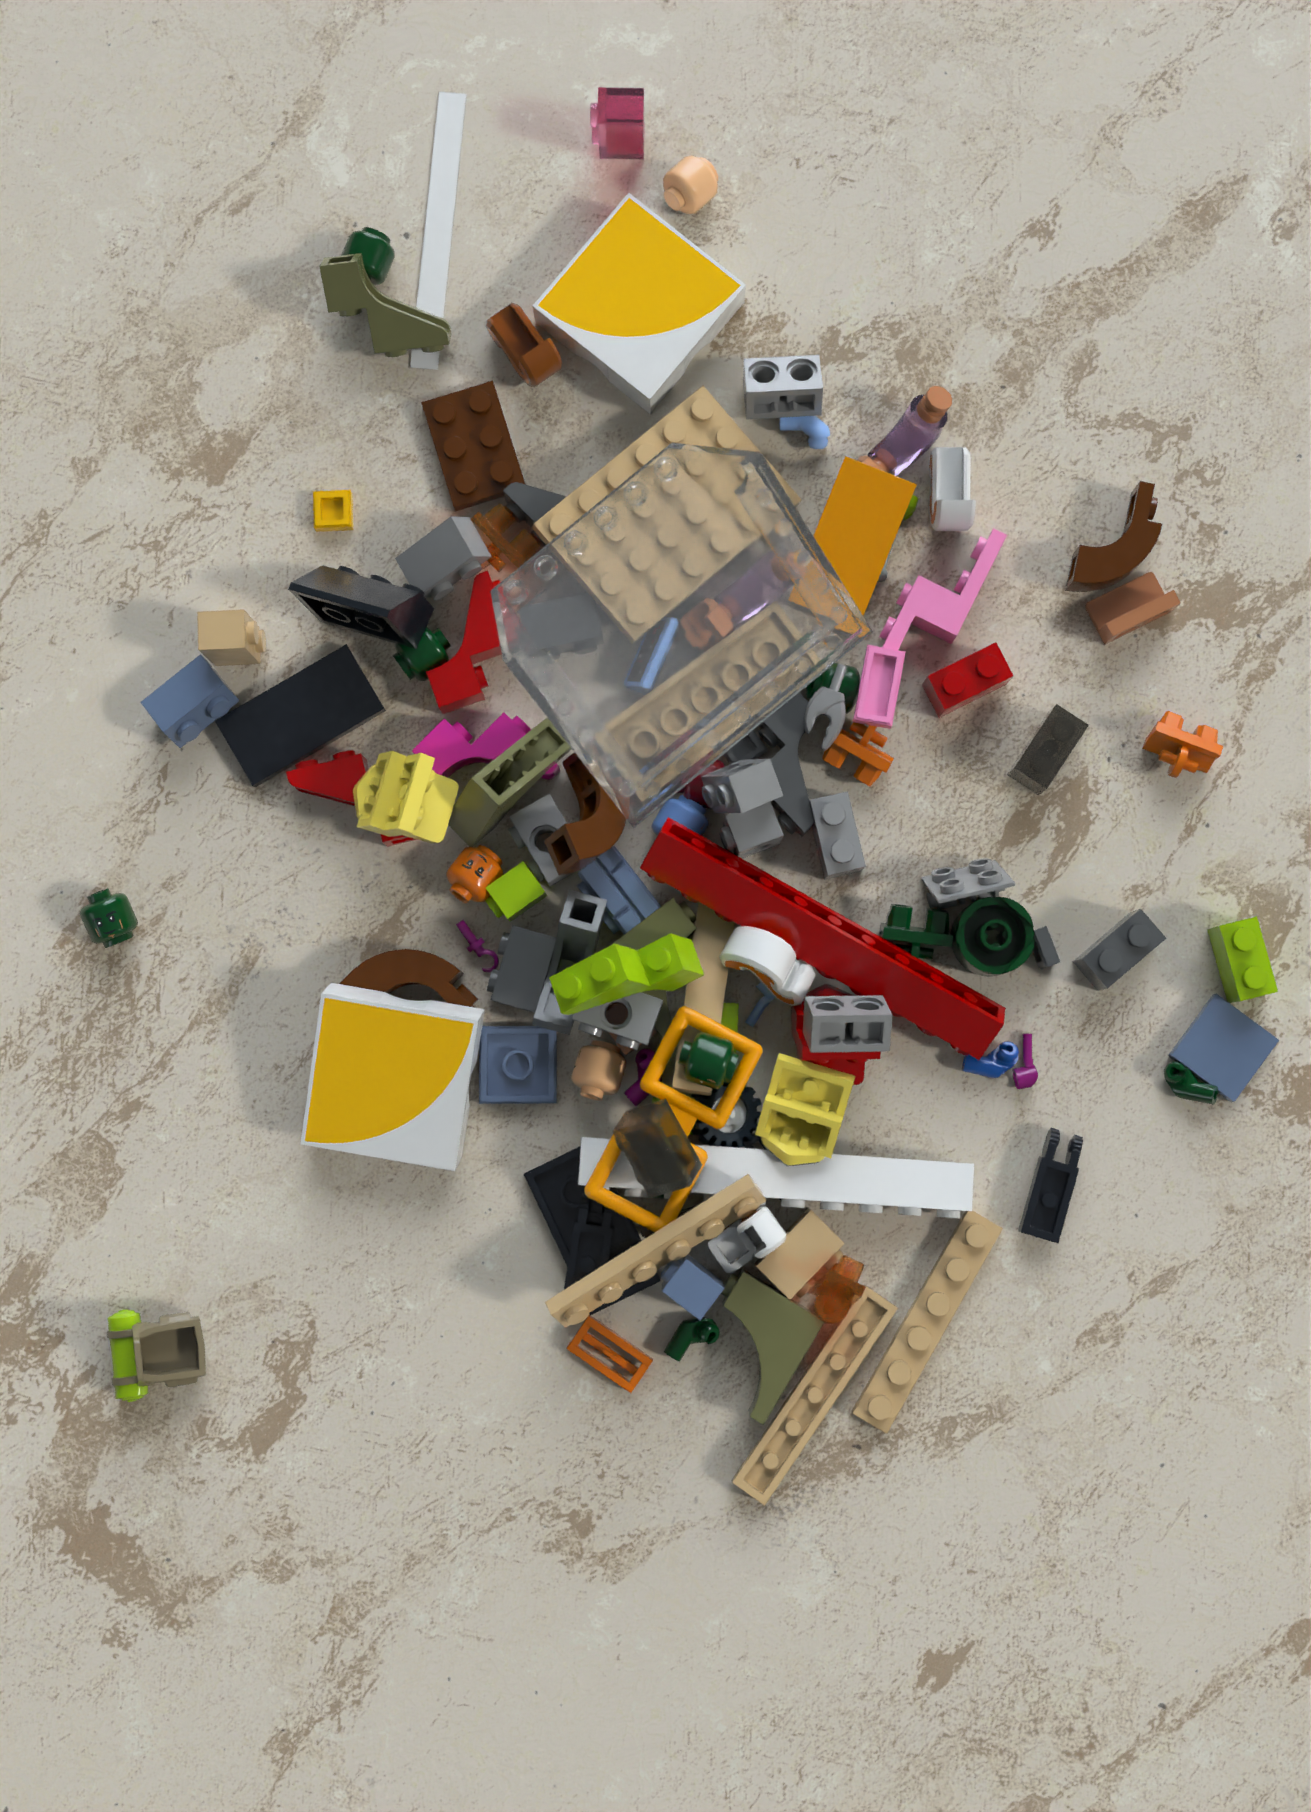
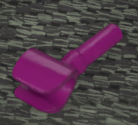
[1012,1033,1038,1089]

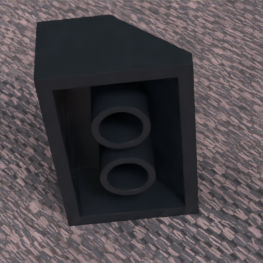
[288,565,434,649]

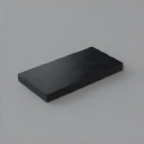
[215,644,386,787]
[524,1146,661,1315]

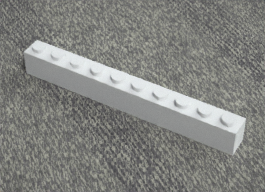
[578,1137,974,1218]

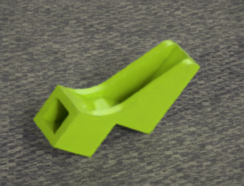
[549,933,704,1015]

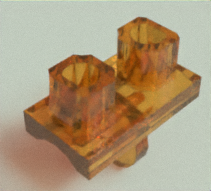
[471,503,540,574]
[811,1255,866,1324]

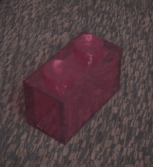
[590,87,645,160]

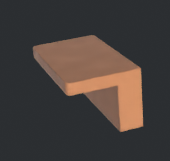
[1085,572,1181,645]

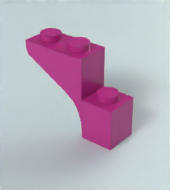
[412,712,560,780]

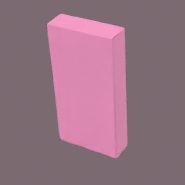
[853,645,906,729]

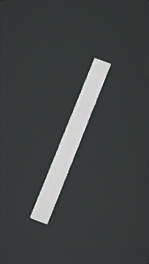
[410,92,467,370]

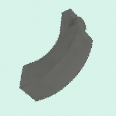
[532,890,607,1035]

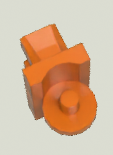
[1142,711,1223,778]
[822,722,894,786]

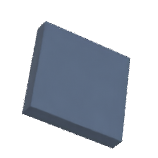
[1168,993,1279,1102]
[479,1026,557,1104]

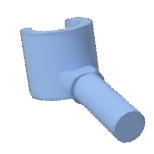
[745,982,775,1027]

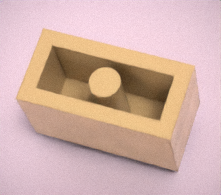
[197,609,266,666]
[754,1208,845,1300]

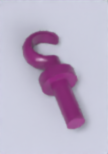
[456,919,499,972]

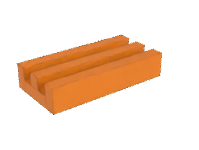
[566,1314,653,1393]

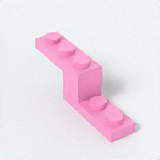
[879,528,1007,650]

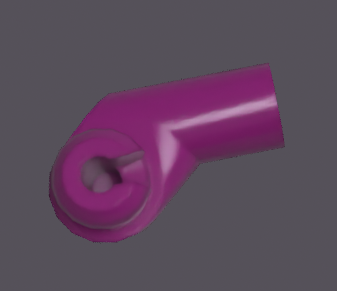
[624,1048,662,1107]

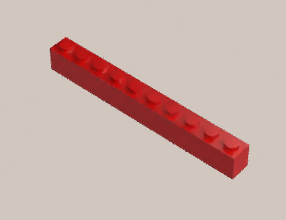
[640,817,1006,1060]

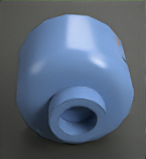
[652,795,709,836]

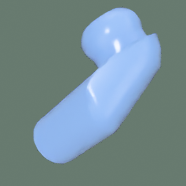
[779,416,830,449]

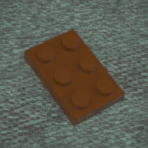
[421,381,526,512]

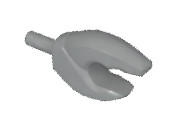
[804,664,847,751]

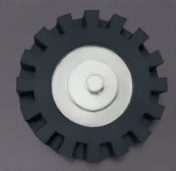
[691,1082,762,1148]

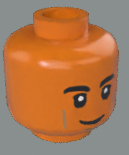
[446,845,504,903]

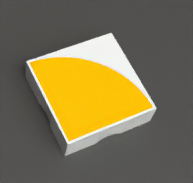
[532,193,746,414]
[301,983,485,1171]

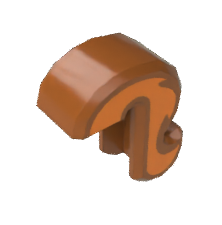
[486,303,562,387]

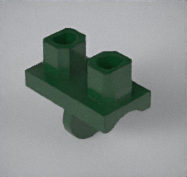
[879,904,954,960]

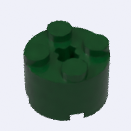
[951,897,1035,977]

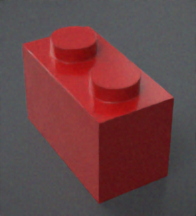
[922,642,1014,718]

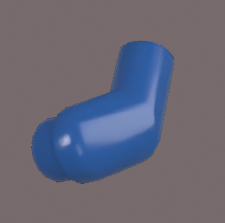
[962,1041,1019,1078]

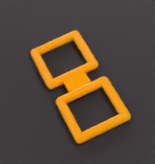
[584,1006,763,1232]

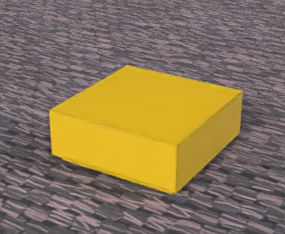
[313,490,354,532]

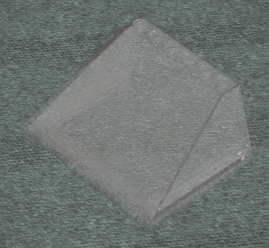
[490,443,873,828]

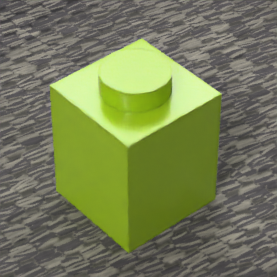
[485,861,548,922]

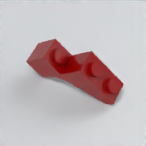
[426,570,519,714]
[286,750,418,847]

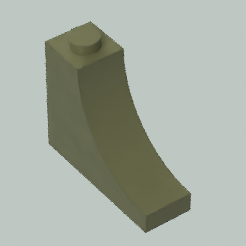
[448,717,575,847]
[610,898,697,1038]
[721,1269,825,1425]

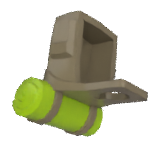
[107,1310,206,1402]

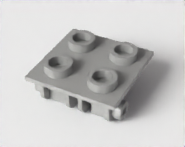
[921,858,1015,910]

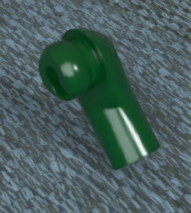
[1164,1062,1218,1105]
[664,1317,720,1362]

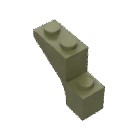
[319,253,452,357]

